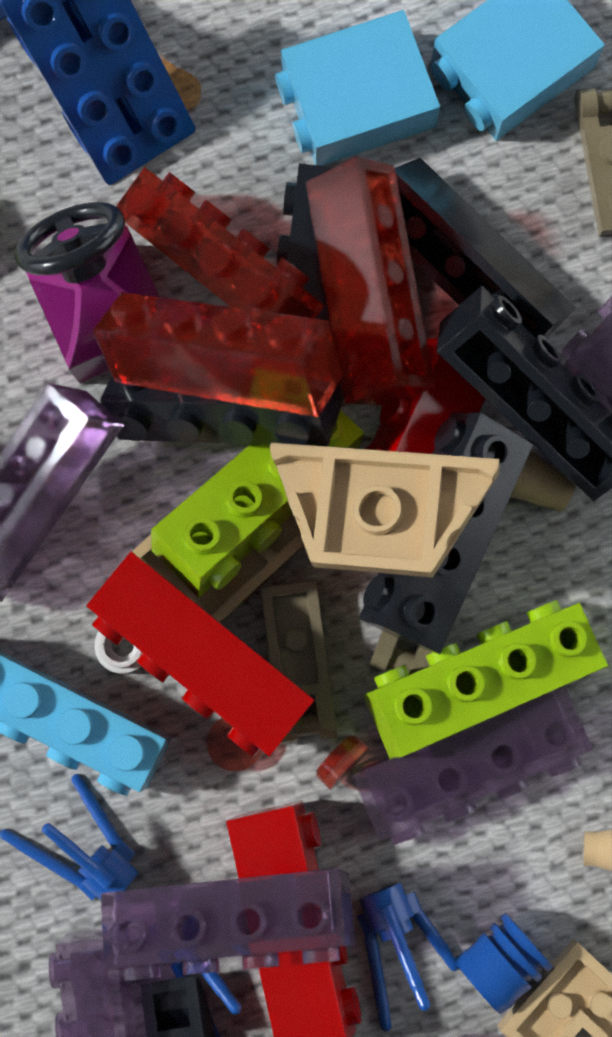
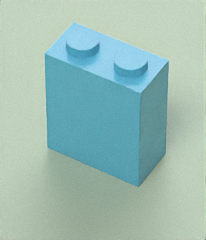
[431,0,605,141]
[275,10,440,166]

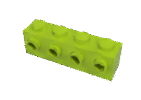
[151,410,364,598]
[363,600,608,758]

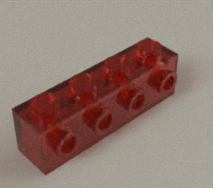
[306,156,435,406]
[116,167,325,351]
[92,292,343,417]

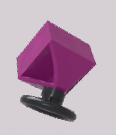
[15,202,178,384]

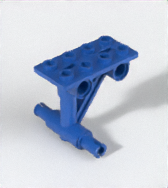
[0,0,196,185]

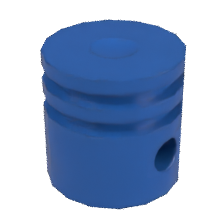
[454,912,554,1015]

